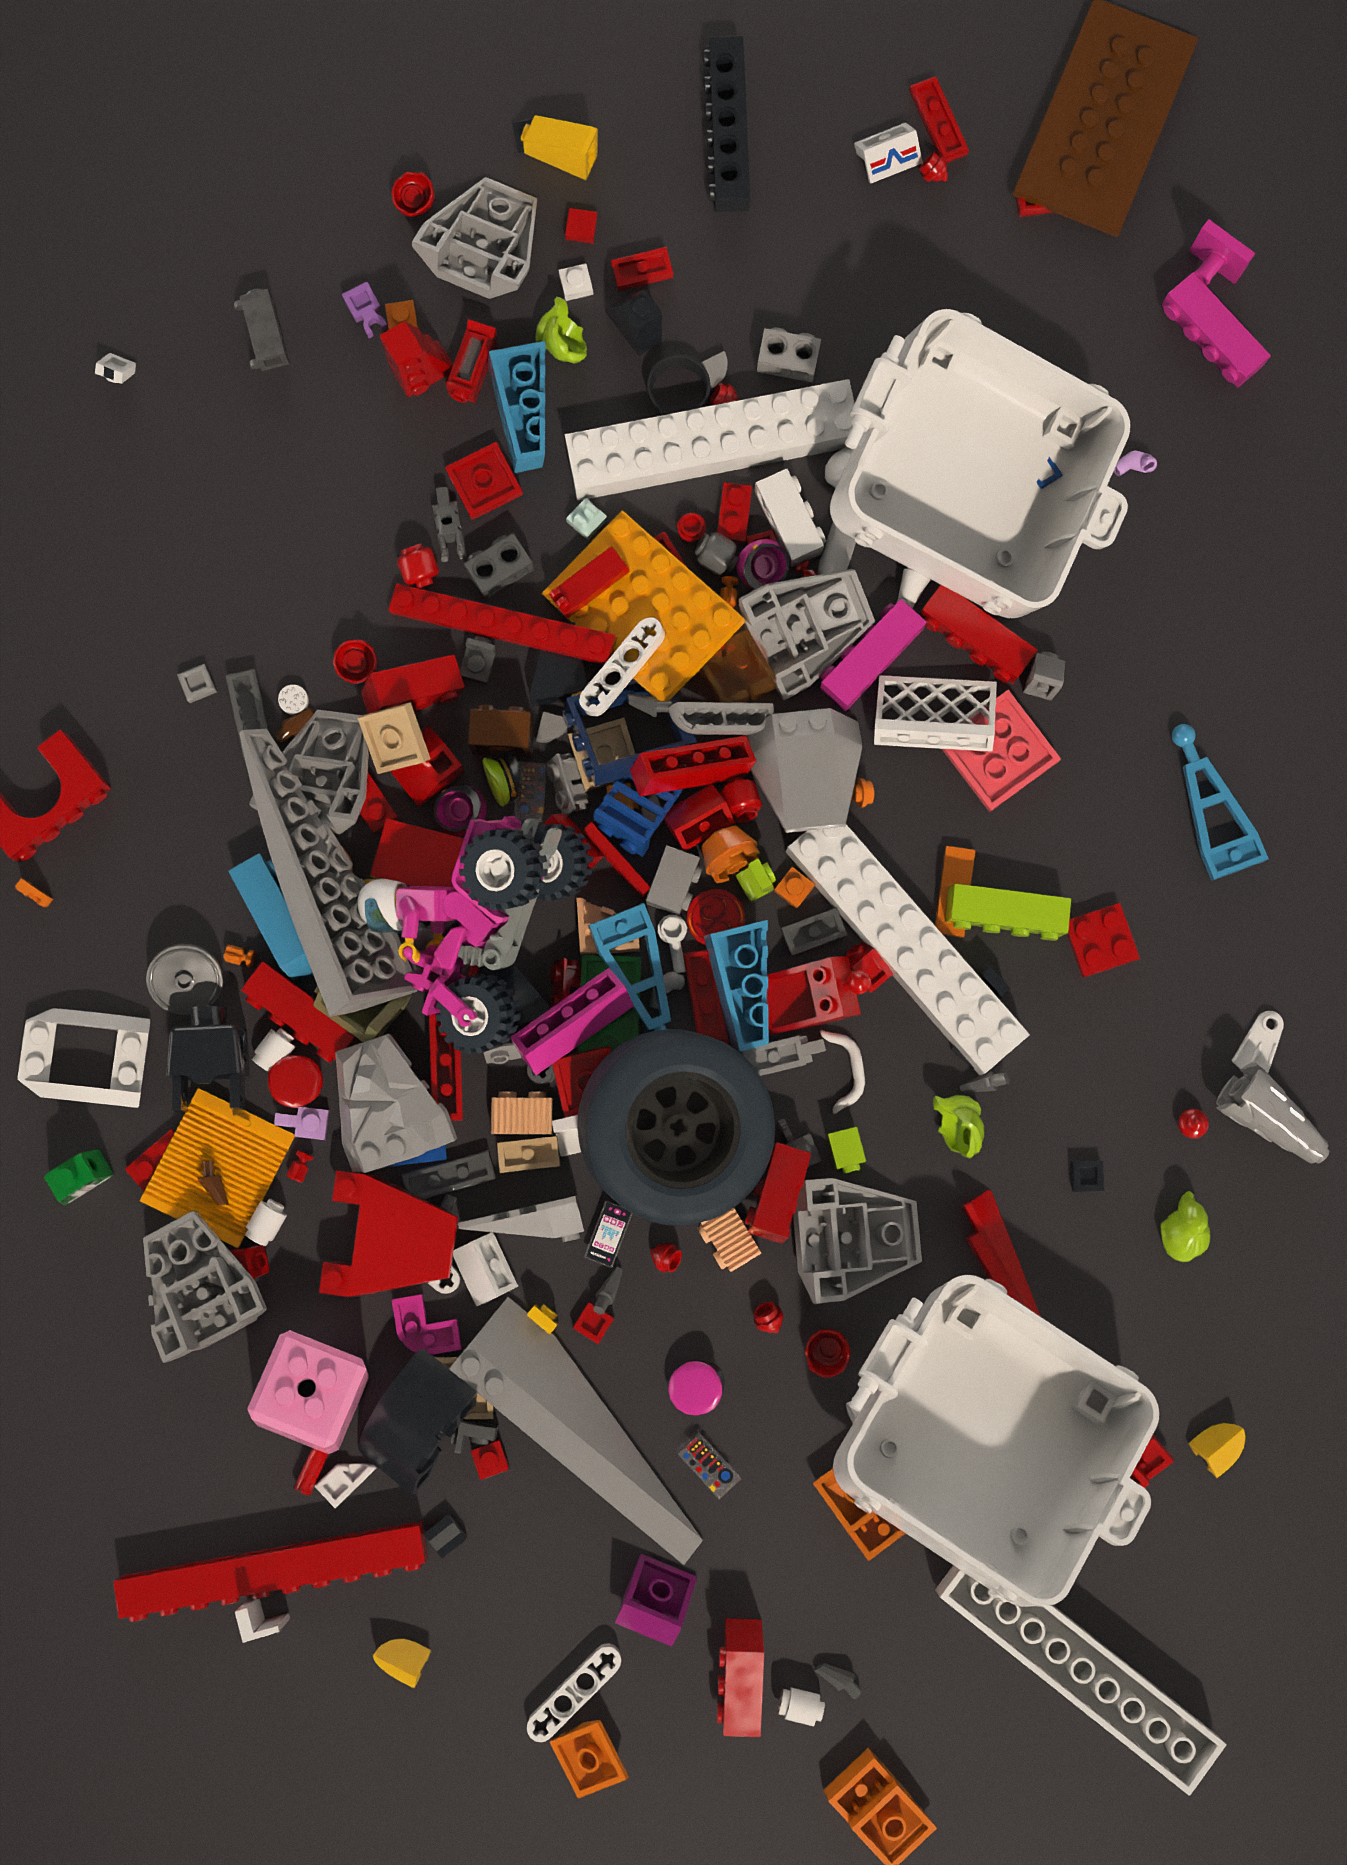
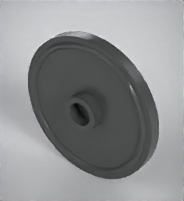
[146,943,223,1015]

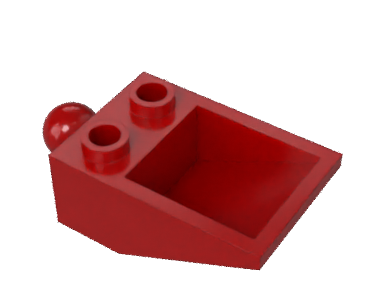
[767,956,871,1036]

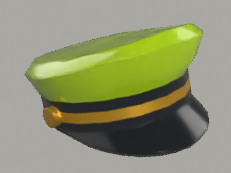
[482,751,520,807]

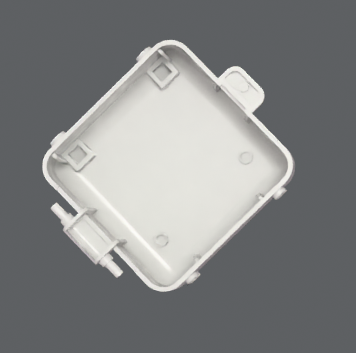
[830,309,1130,618]
[833,1275,1159,1607]

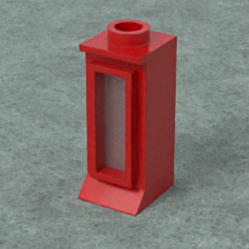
[445,319,498,403]

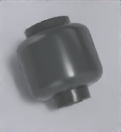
[694,532,738,575]

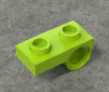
[736,859,776,902]

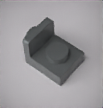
[460,636,497,685]
[451,1419,499,1454]

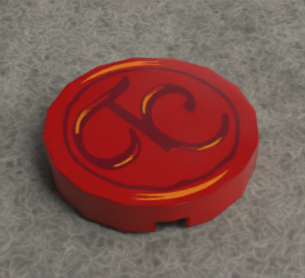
[687,889,745,946]

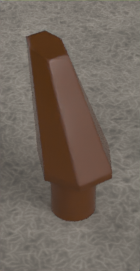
[274,707,316,744]
[198,1161,229,1205]

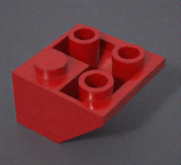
[390,726,465,808]

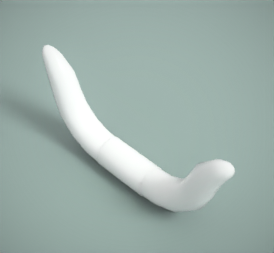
[820,1030,865,1114]

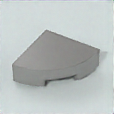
[701,351,728,391]
[536,712,569,743]

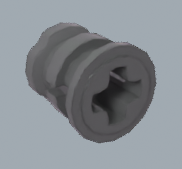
[527,1065,555,1086]

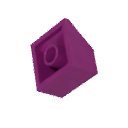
[615,1554,697,1647]

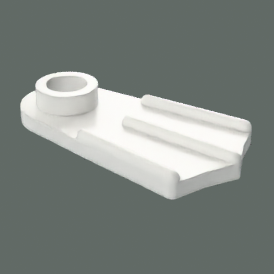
[1232,1011,1284,1075]

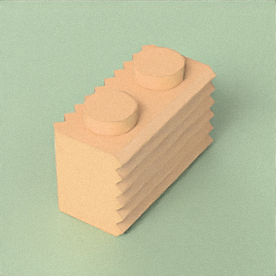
[491,1092,553,1134]
[697,1208,761,1272]

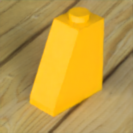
[521,115,598,180]

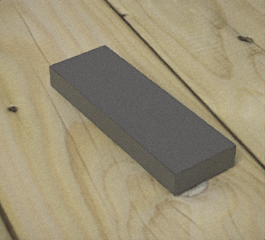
[401,1150,497,1199]

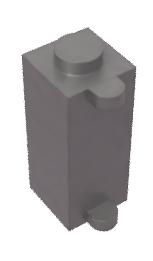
[234,289,289,371]

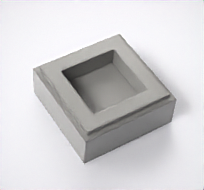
[177,664,217,703]

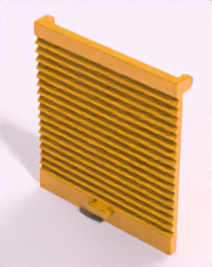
[139,1088,295,1248]

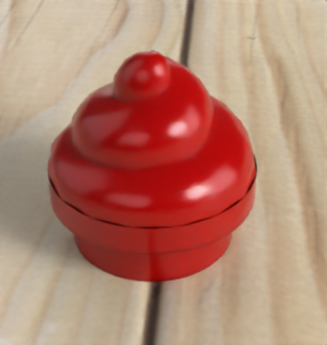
[919,152,948,182]
[709,383,739,405]
[1178,1109,1209,1139]
[650,1242,682,1273]
[753,1302,783,1333]

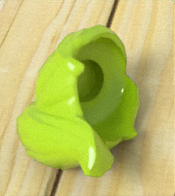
[535,297,587,364]
[933,1095,984,1158]
[1161,1191,1210,1262]

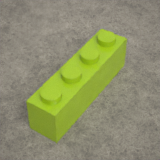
[945,884,1071,941]

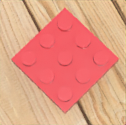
[942,690,1061,812]

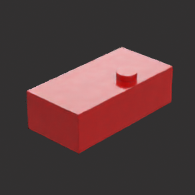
[370,818,464,887]

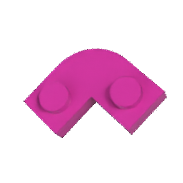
[392,1294,462,1355]

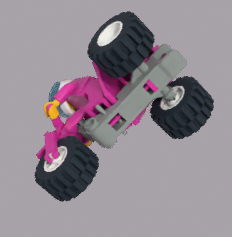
[357,816,593,1054]

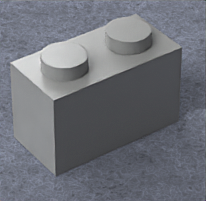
[646,845,703,916]

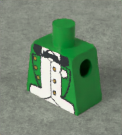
[43,1149,114,1205]

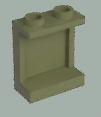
[313,986,412,1042]

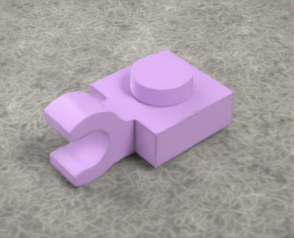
[274,1107,330,1140]

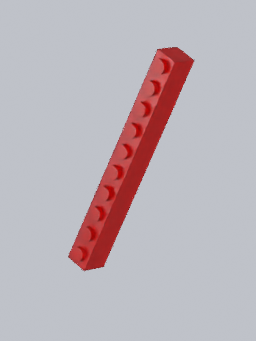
[113,1521,429,1622]

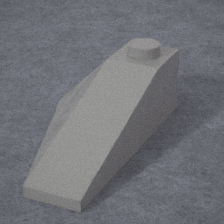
[458,1195,585,1242]

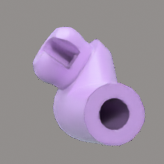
[1113,450,1157,476]

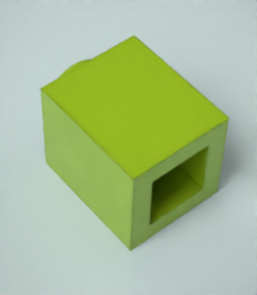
[826,1127,866,1174]

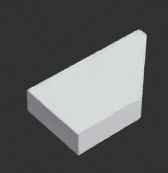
[314,1463,377,1508]

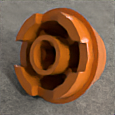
[701,826,760,883]

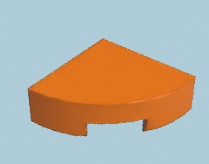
[15,878,53,908]

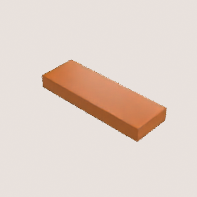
[935,846,976,938]

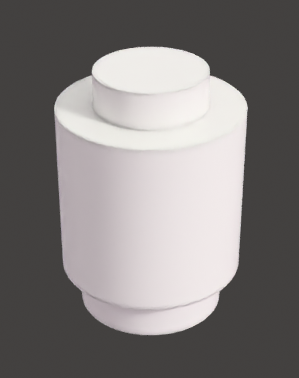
[252,1028,296,1072]
[245,1199,287,1246]
[777,1687,825,1726]

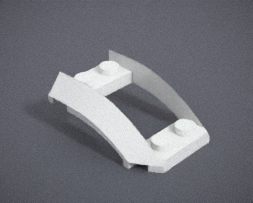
[18,1008,150,1108]

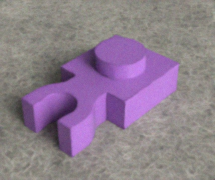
[342,282,388,338]

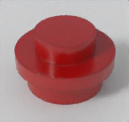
[677,513,706,542]

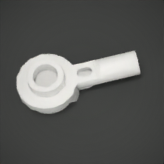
[658,915,687,973]

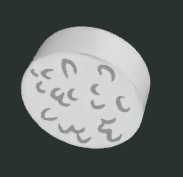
[278,685,309,716]

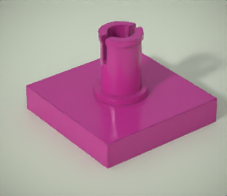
[1189,219,1255,285]

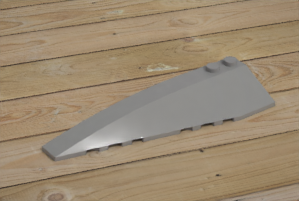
[239,729,418,1017]
[449,1297,703,1565]

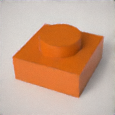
[385,300,418,330]
[774,867,815,909]

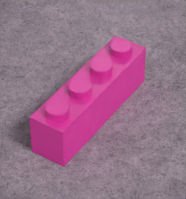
[1161,272,1271,388]
[820,599,927,712]
[511,968,634,1075]

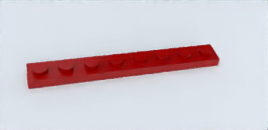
[388,583,617,665]

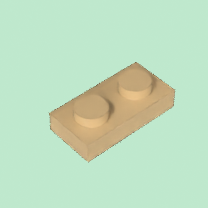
[497,1136,560,1173]

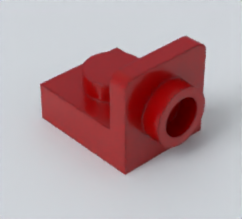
[846,942,893,993]
[229,1244,269,1279]

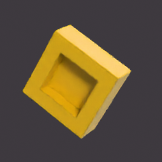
[527,1304,559,1334]

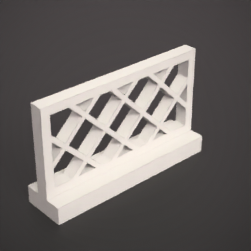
[874,675,997,752]

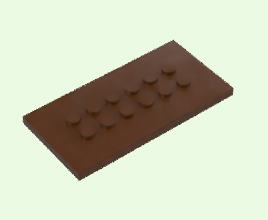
[1012,0,1199,238]

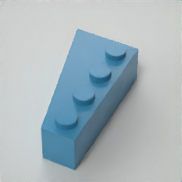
[487,341,545,473]
[228,853,314,985]
[704,920,769,1052]

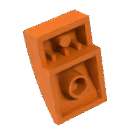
[813,1468,906,1561]
[823,1747,937,1865]

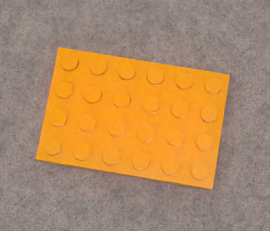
[541,510,746,701]

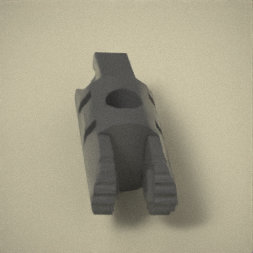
[432,487,467,562]

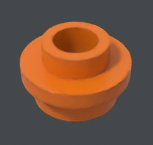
[851,778,874,808]

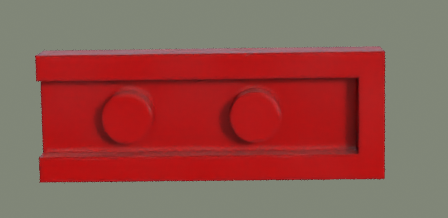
[548,546,630,619]

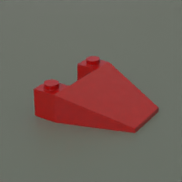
[319,1171,458,1297]

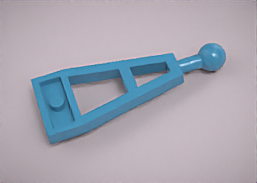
[1172,724,1269,881]
[587,903,671,1031]

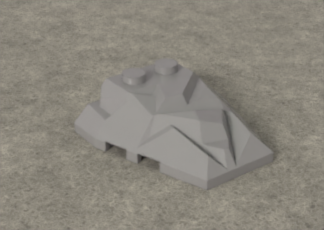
[335,1033,458,1173]
[143,1211,267,1363]

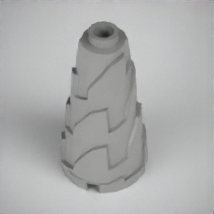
[1216,1063,1330,1164]

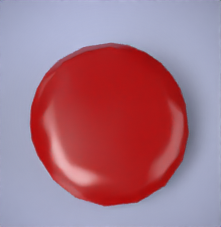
[268,1055,323,1108]

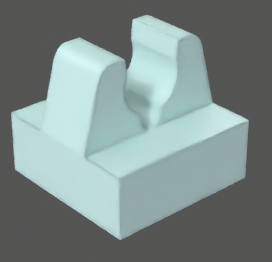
[566,498,607,540]

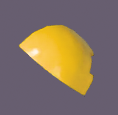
[1188,1423,1246,1478]
[373,1639,431,1688]

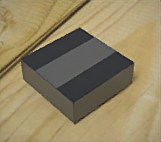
[424,1514,467,1559]

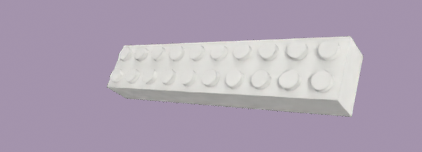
[565,379,855,501]
[786,824,1030,1076]
[935,1565,1227,1796]

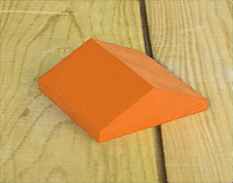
[550,1720,629,1798]

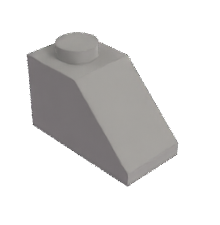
[1023,652,1065,700]

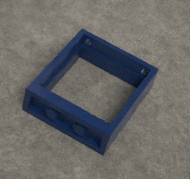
[563,679,697,786]

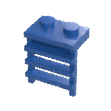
[593,776,682,857]

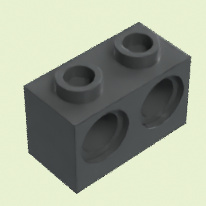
[464,533,534,600]

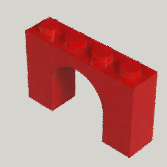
[0,729,111,862]

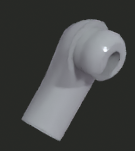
[649,971,685,1009]

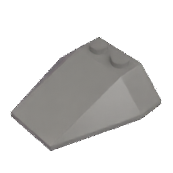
[412,177,537,299]
[739,569,875,700]
[742,708,862,833]
[249,709,369,834]
[793,1178,922,1304]

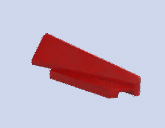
[960,1190,1041,1317]

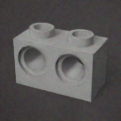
[757,328,821,383]

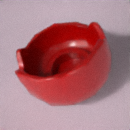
[391,171,435,217]
[333,639,378,684]
[805,1329,851,1378]

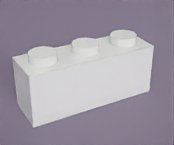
[754,469,826,568]

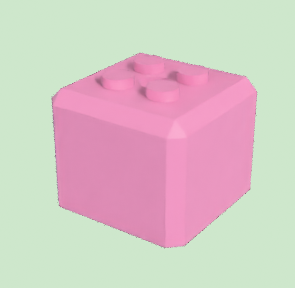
[247,1330,369,1454]

